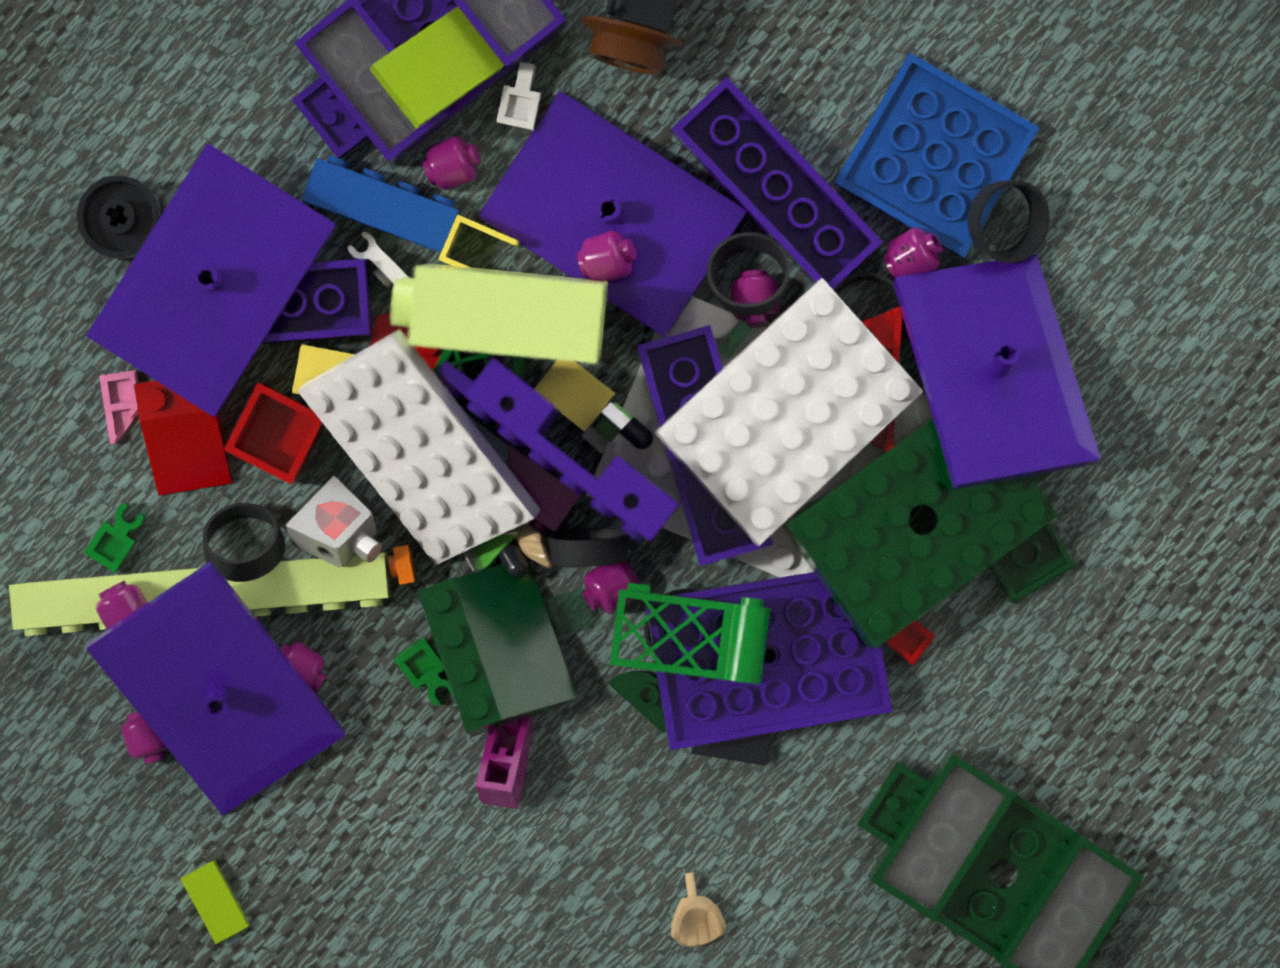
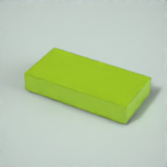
[180,859,250,944]

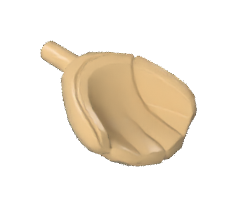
[515,522,555,568]
[671,872,726,947]

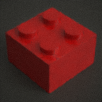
[224,383,326,484]

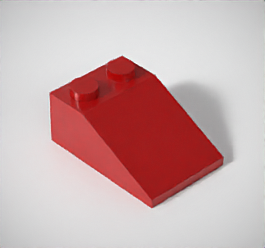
[133,380,232,496]

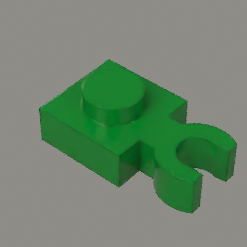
[83,503,146,573]
[394,635,453,706]

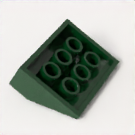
[417,558,578,737]

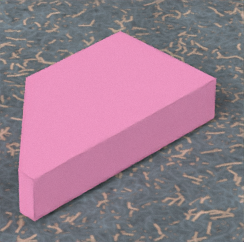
[99,370,140,444]

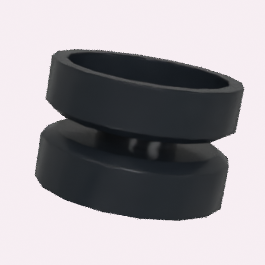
[76,175,165,261]

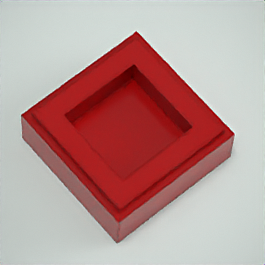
[884,620,935,665]

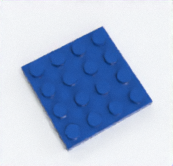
[834,53,1040,259]

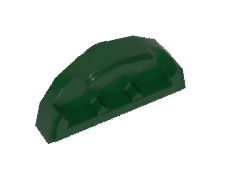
[608,670,666,733]

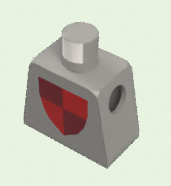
[286,476,382,567]

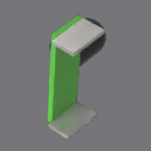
[581,402,653,454]
[463,527,529,578]

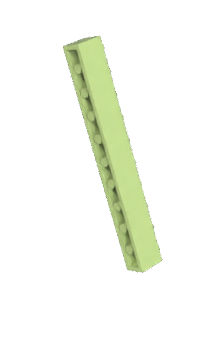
[9,552,391,636]

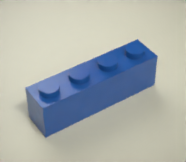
[302,155,460,253]

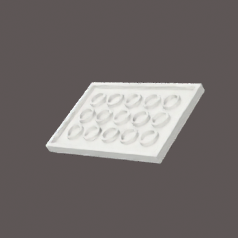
[654,278,923,546]
[297,330,541,565]

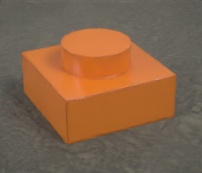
[388,544,417,585]

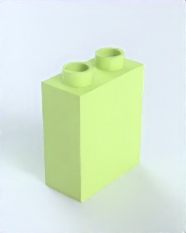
[391,263,608,364]

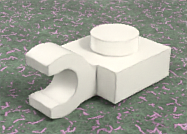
[496,62,542,130]
[348,231,410,288]

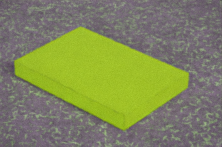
[369,7,504,129]

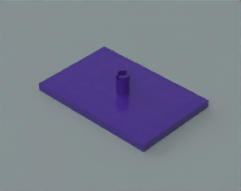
[478,91,748,338]
[86,143,337,417]
[893,254,1101,490]
[86,561,345,816]
[645,572,892,750]

